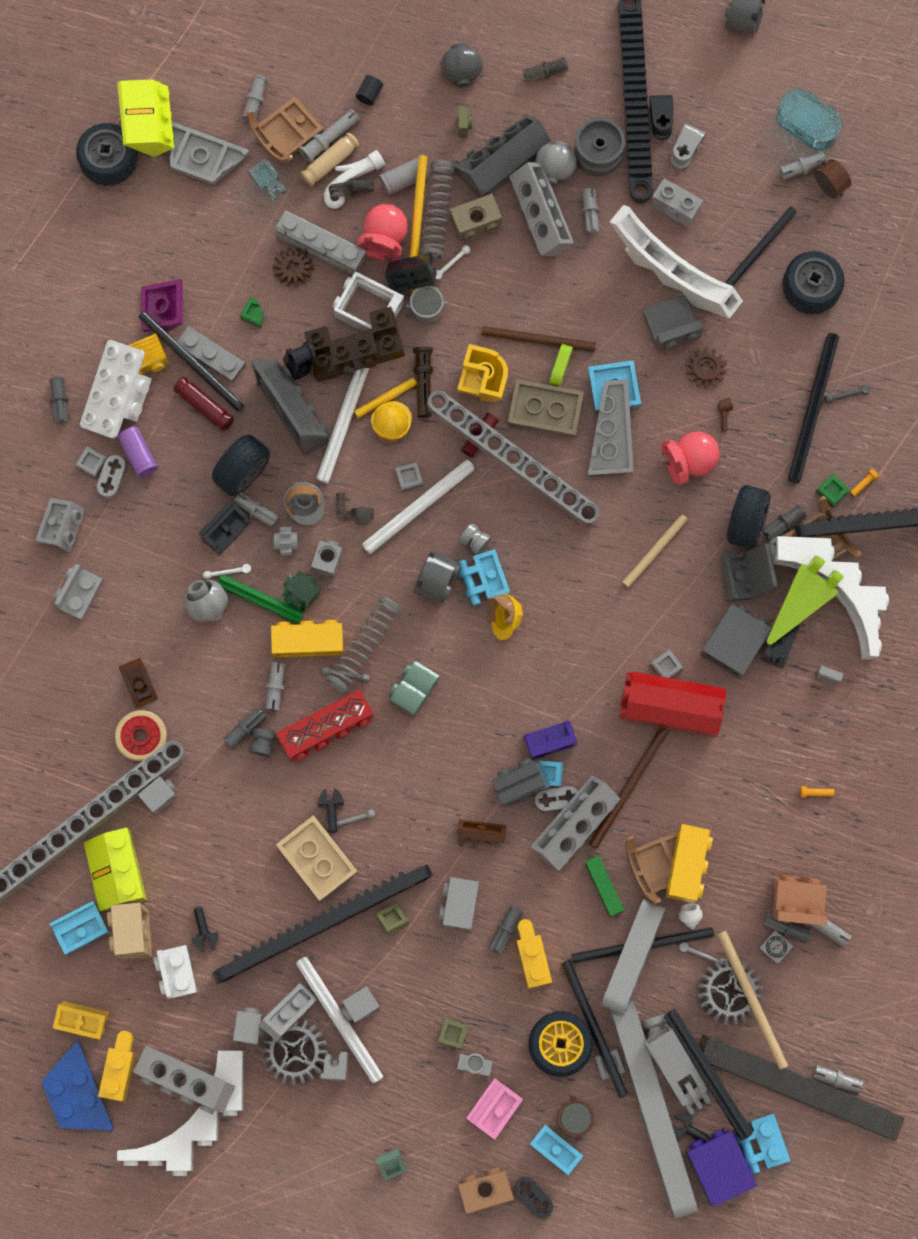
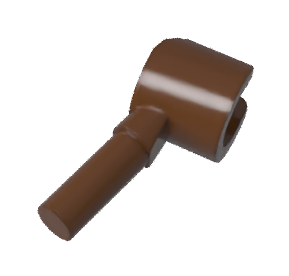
[718,398,733,432]

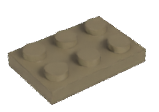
[507,379,584,437]

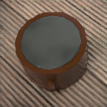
[814,159,851,198]
[557,1096,594,1141]

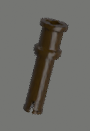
[413,347,434,418]

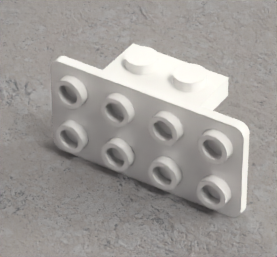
[80,340,152,439]

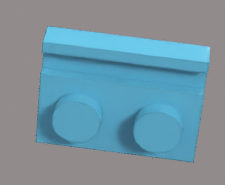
[49,901,109,955]

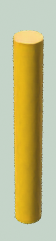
[354,377,417,419]

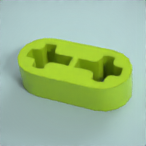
[549,344,573,387]

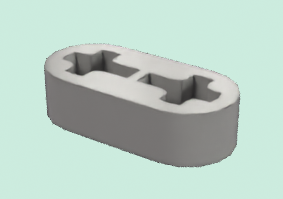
[97,455,127,500]
[535,786,578,813]

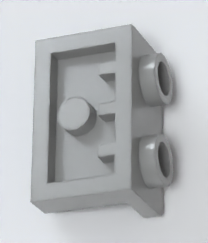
[35,498,84,552]
[54,564,104,621]

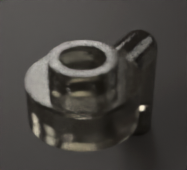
[336,493,374,525]

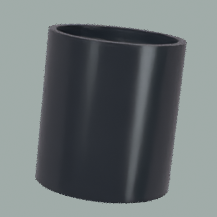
[356,75,383,106]

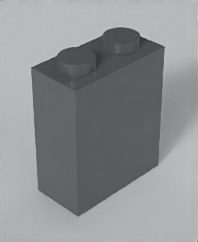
[700,604,771,679]

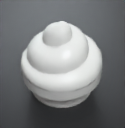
[679,904,703,930]

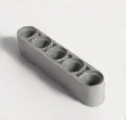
[601,899,666,1015]

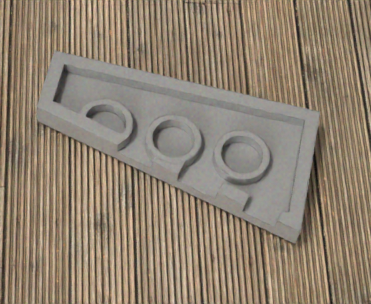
[588,379,634,475]

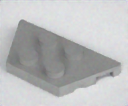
[170,122,249,185]

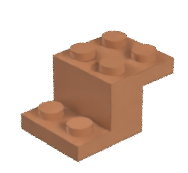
[772,875,828,926]

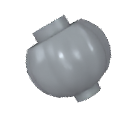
[535,140,577,185]
[184,580,228,622]

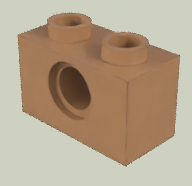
[458,1167,514,1214]

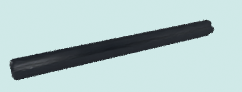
[788,333,839,484]

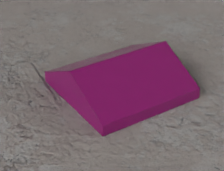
[141,279,183,332]

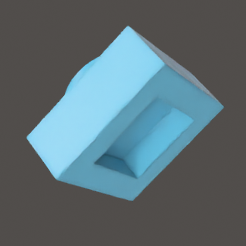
[539,761,563,786]

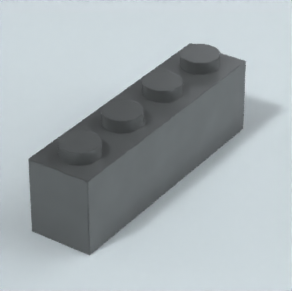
[451,115,551,196]

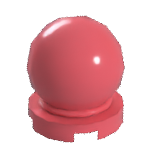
[357,204,407,262]
[661,431,720,486]

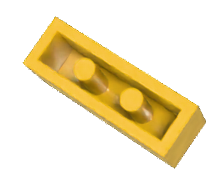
[271,620,344,658]
[665,824,713,904]

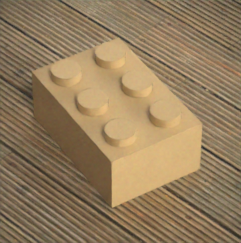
[107,903,153,961]

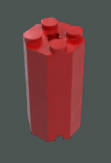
[619,671,726,738]

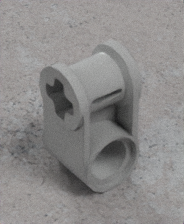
[670,123,706,170]

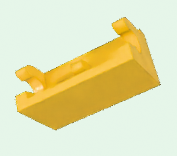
[53,1001,110,1040]

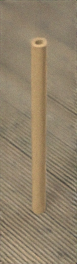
[718,931,788,1070]

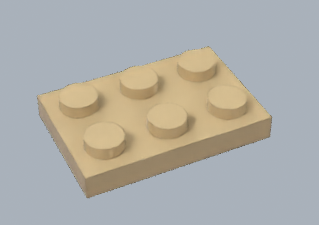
[276,815,358,902]

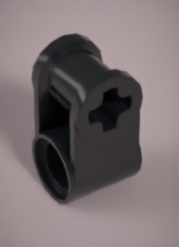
[649,94,673,140]
[283,341,316,380]

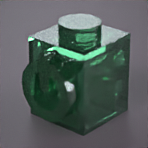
[282,570,321,613]

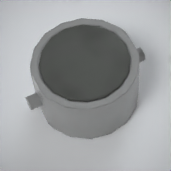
[406,286,448,324]

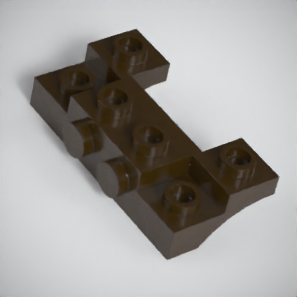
[304,306,405,382]

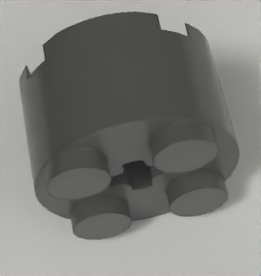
[725,0,766,35]
[412,550,461,604]

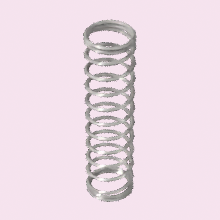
[419,160,455,260]
[326,597,401,693]

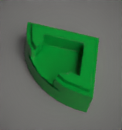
[240,297,263,328]

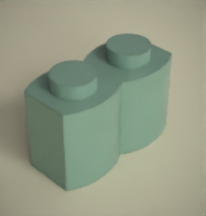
[389,661,439,718]

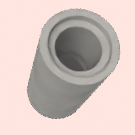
[379,157,429,196]

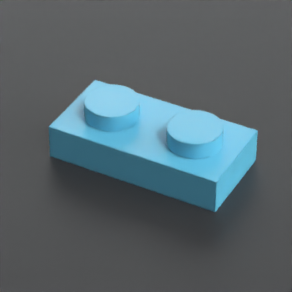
[530,1125,583,1175]

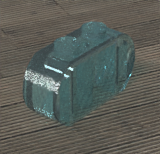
[777,89,842,151]

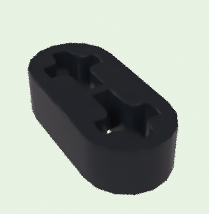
[514,1177,553,1218]

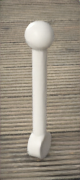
[435,245,471,280]
[203,564,251,580]

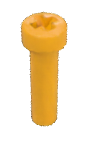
[850,469,879,497]
[800,786,835,798]

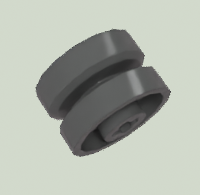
[574,117,625,176]

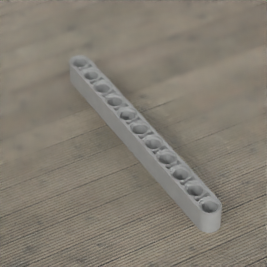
[0,741,186,904]

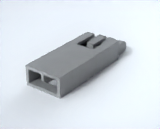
[643,1026,711,1116]

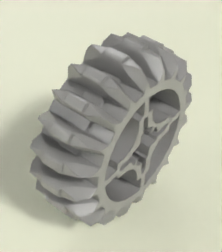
[697,959,763,1025]
[262,1020,328,1085]

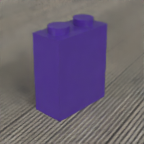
[685,1128,757,1207]

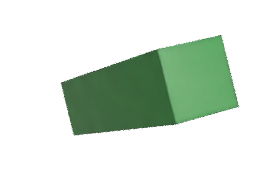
[585,856,624,918]

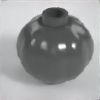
[440,43,483,88]

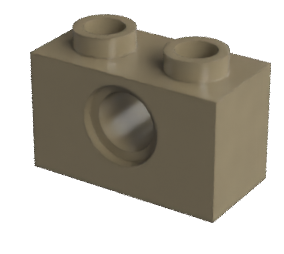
[450,194,502,241]

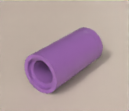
[117,427,158,478]

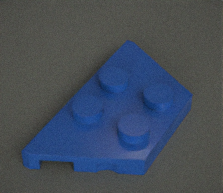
[41,1041,114,1131]

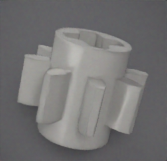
[274,527,298,556]

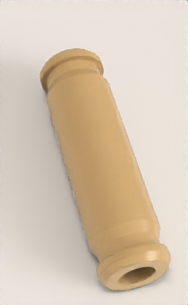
[300,133,359,186]

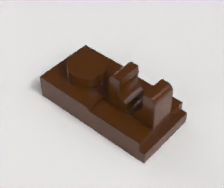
[457,819,506,848]

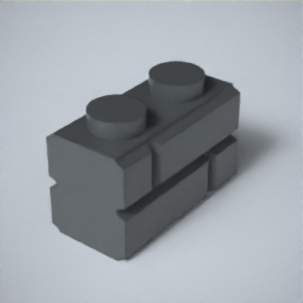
[492,758,550,806]

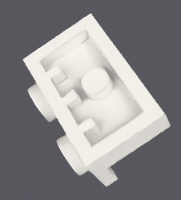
[154,945,198,1000]

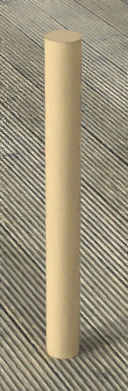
[622,514,688,589]

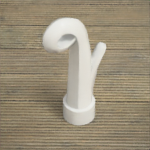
[324,150,386,209]

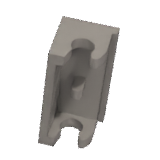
[321,1052,349,1081]

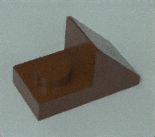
[119,658,158,707]

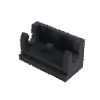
[385,253,437,293]
[199,500,251,555]
[761,624,800,669]

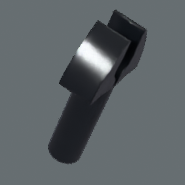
[318,788,344,834]
[192,907,218,953]
[672,1114,712,1142]

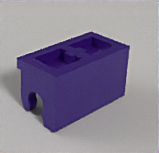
[523,721,577,760]

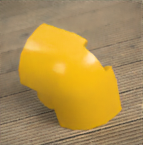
[457,344,508,402]

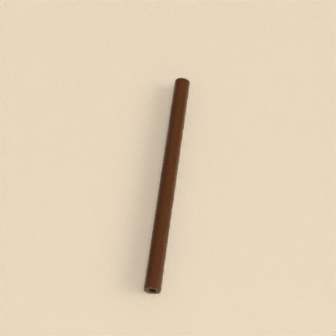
[589,727,670,849]

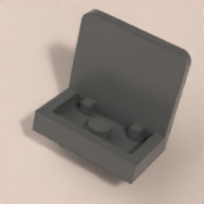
[644,296,704,351]
[720,543,777,601]

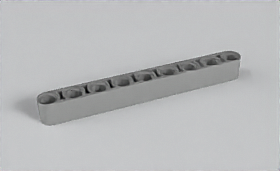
[427,391,599,525]
[609,1000,698,1219]

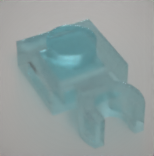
[248,158,286,201]

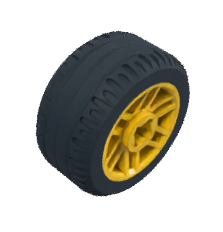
[528,1011,593,1077]

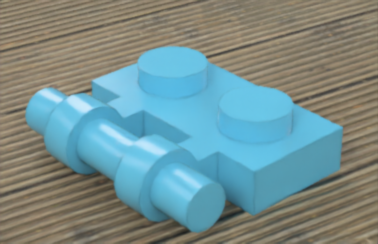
[458,549,510,606]
[736,1114,791,1174]

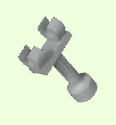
[457,1053,493,1077]

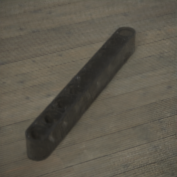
[698,1035,905,1141]

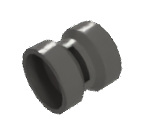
[248,728,276,757]

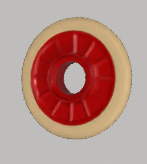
[115,710,167,762]

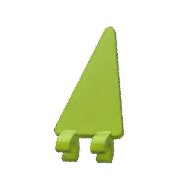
[766,555,844,645]

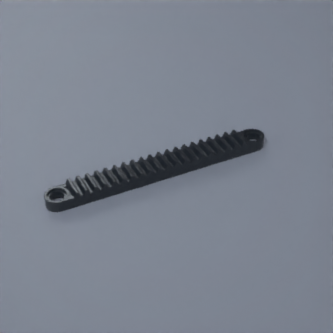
[618,0,653,203]
[795,508,918,538]
[212,865,433,984]

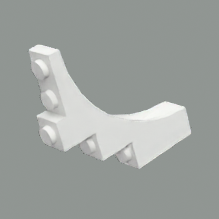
[610,205,743,318]
[770,536,889,660]
[117,1051,244,1176]

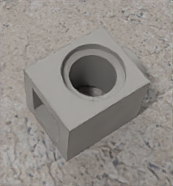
[311,540,343,579]
[138,776,177,816]
[341,986,380,1024]

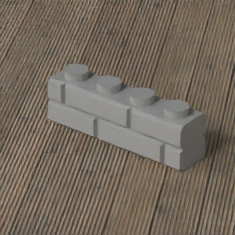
[275,211,367,276]

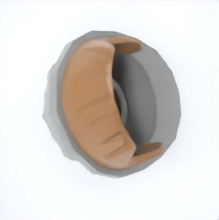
[283,482,325,526]

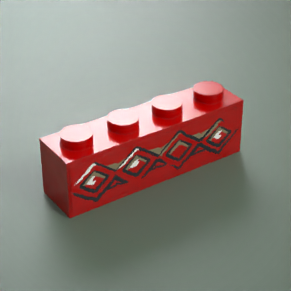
[276,689,374,762]

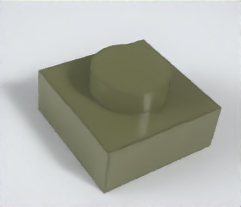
[458,107,472,137]
[376,903,408,936]
[438,1018,468,1049]

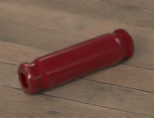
[173,377,234,431]

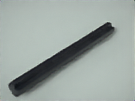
[664,1009,753,1140]

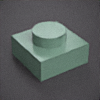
[375,1149,407,1181]

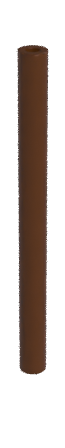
[482,326,596,352]

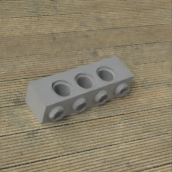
[509,162,574,257]
[531,775,620,871]
[133,1046,236,1115]

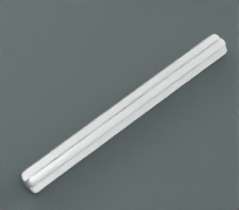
[317,368,369,484]
[362,460,474,554]
[296,957,383,1084]

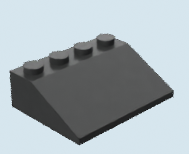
[251,358,329,456]

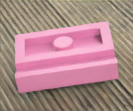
[466,1078,523,1140]

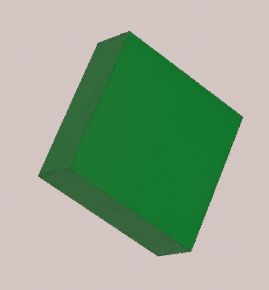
[816,474,850,507]

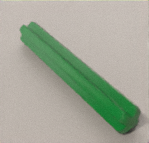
[217,575,304,624]

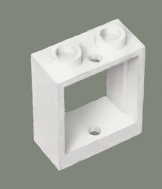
[332,271,404,331]

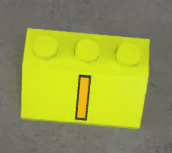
[117,80,174,157]
[83,828,147,912]

